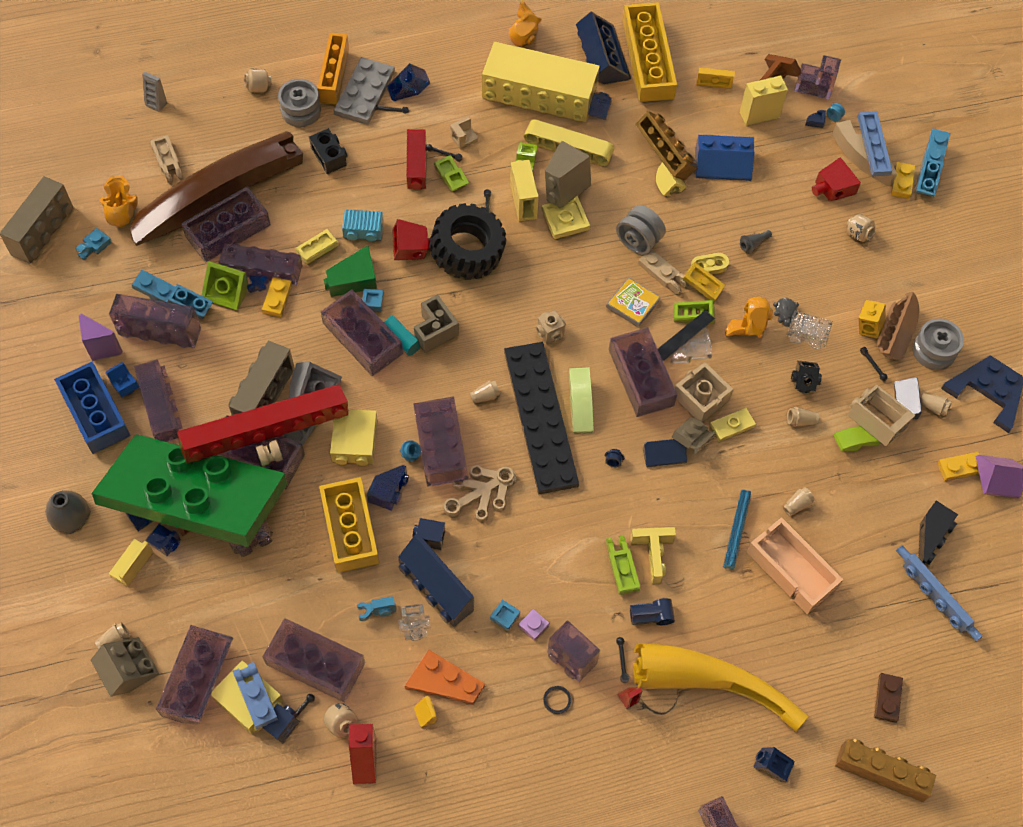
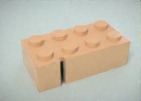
[747,517,843,615]

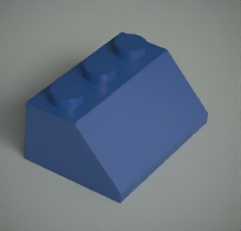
[695,135,754,181]

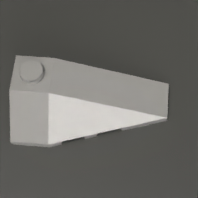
[284,362,342,446]

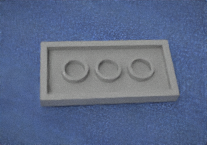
[334,57,395,125]

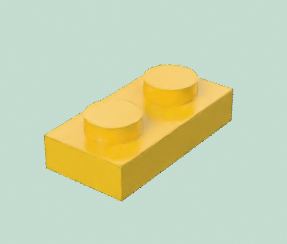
[696,68,735,89]
[891,162,915,199]
[682,262,725,301]
[262,277,292,317]
[937,452,979,481]

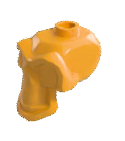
[509,0,542,47]
[100,176,138,227]
[725,296,773,338]

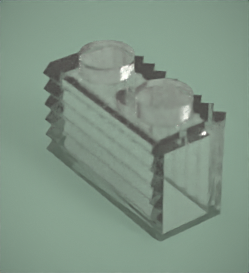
[786,311,833,349]

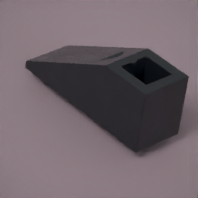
[918,500,958,565]

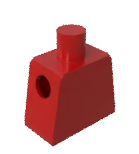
[812,157,861,201]
[392,219,431,261]

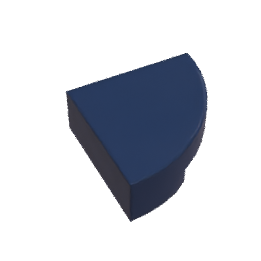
[805,110,826,128]

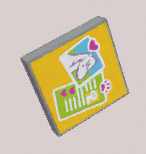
[606,277,661,327]

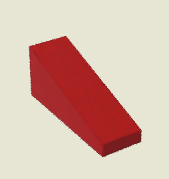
[618,687,643,709]

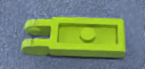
[606,535,641,595]

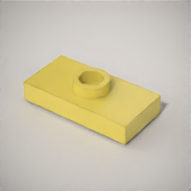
[295,229,339,264]
[710,408,756,442]

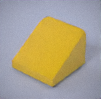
[414,696,437,727]

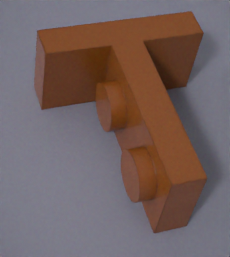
[759,54,802,81]

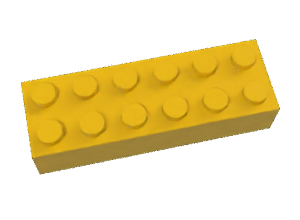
[622,2,677,102]

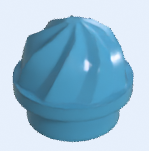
[400,440,421,461]

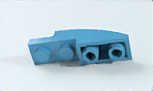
[916,128,951,197]
[132,270,213,319]

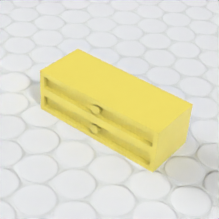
[482,42,599,122]

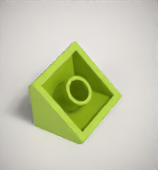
[201,261,250,310]

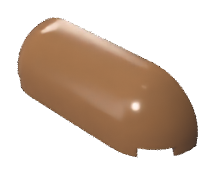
[877,292,919,360]

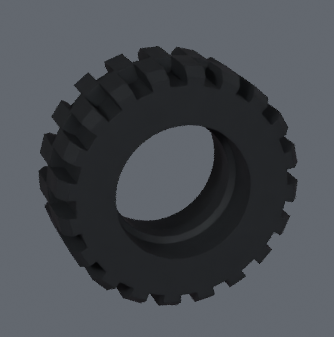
[430,203,506,280]

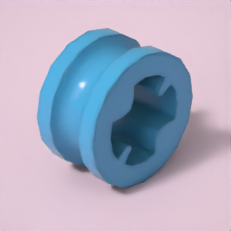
[826,103,845,122]

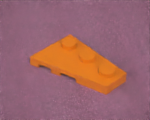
[404,650,485,705]

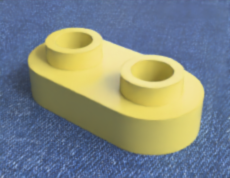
[691,253,729,275]

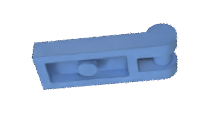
[233,662,278,729]

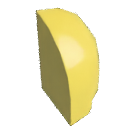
[656,162,687,196]

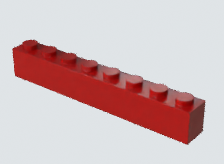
[177,384,348,463]

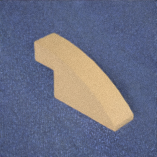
[832,120,897,186]

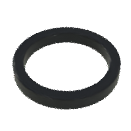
[543,686,571,714]

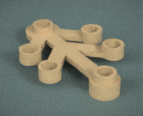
[444,465,516,522]

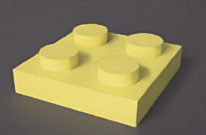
[542,196,590,239]

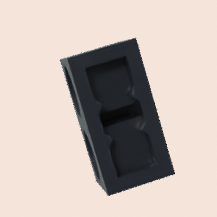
[309,128,348,174]

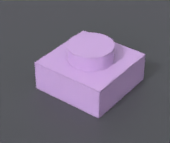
[518,609,549,641]

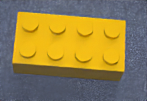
[319,477,379,573]

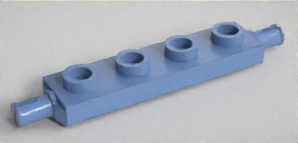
[896,545,983,642]

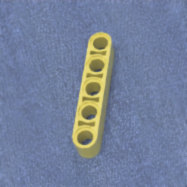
[523,120,614,166]

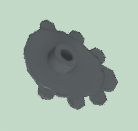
[773,298,800,327]

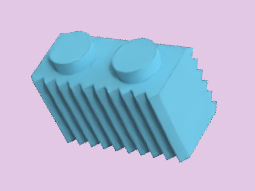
[342,209,384,242]

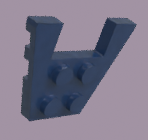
[941,355,1023,433]

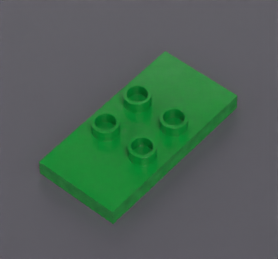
[91,434,287,547]

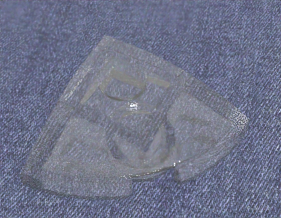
[671,326,712,363]

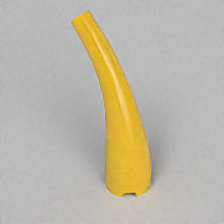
[633,643,809,732]

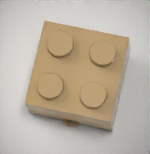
[673,362,733,422]

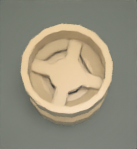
[256,440,283,467]

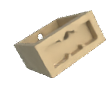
[848,385,915,446]

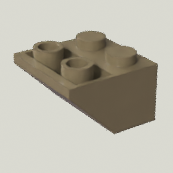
[91,637,159,697]

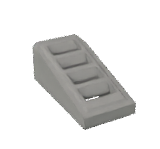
[142,72,167,111]

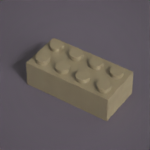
[0,176,73,264]
[229,340,295,415]

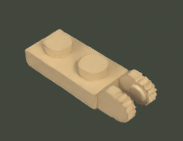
[150,135,183,183]
[638,249,689,294]

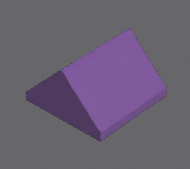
[79,313,123,360]
[976,455,1023,498]

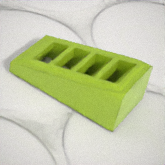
[674,300,715,324]

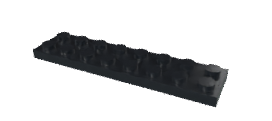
[504,342,579,495]

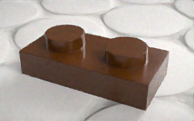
[874,673,903,723]

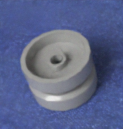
[278,79,321,127]
[616,205,666,255]
[913,318,964,370]

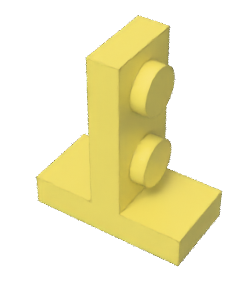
[630,527,676,584]

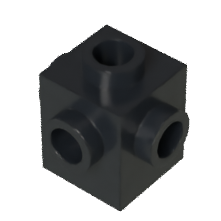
[791,360,822,393]

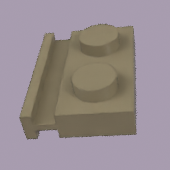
[672,416,716,454]

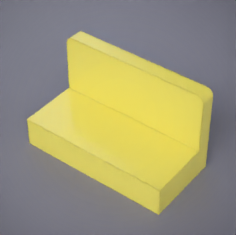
[108,539,153,587]

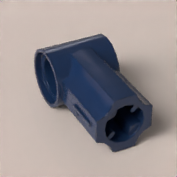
[630,598,675,626]

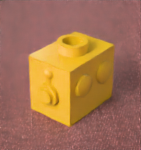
[858,300,886,338]

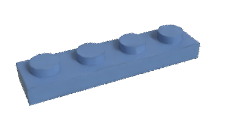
[857,111,892,177]

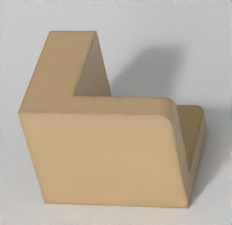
[450,116,478,149]

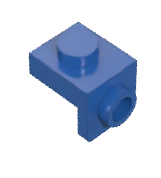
[106,362,139,397]

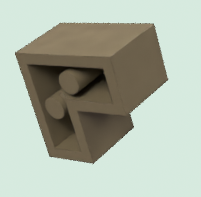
[414,294,459,353]

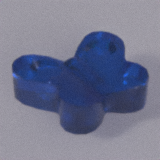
[247,275,268,293]

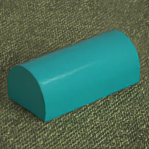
[382,315,420,356]

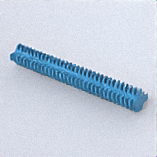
[723,490,752,569]

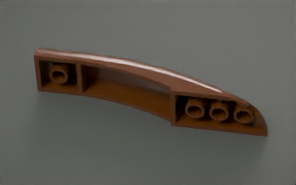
[131,131,303,246]

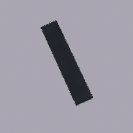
[649,310,715,364]

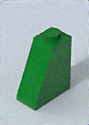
[324,246,377,297]

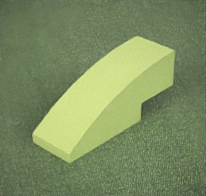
[568,367,594,434]

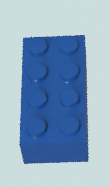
[54,361,131,454]

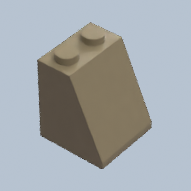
[545,141,591,208]

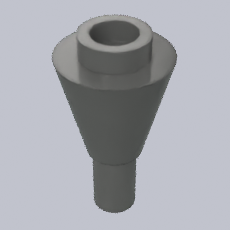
[740,230,772,253]

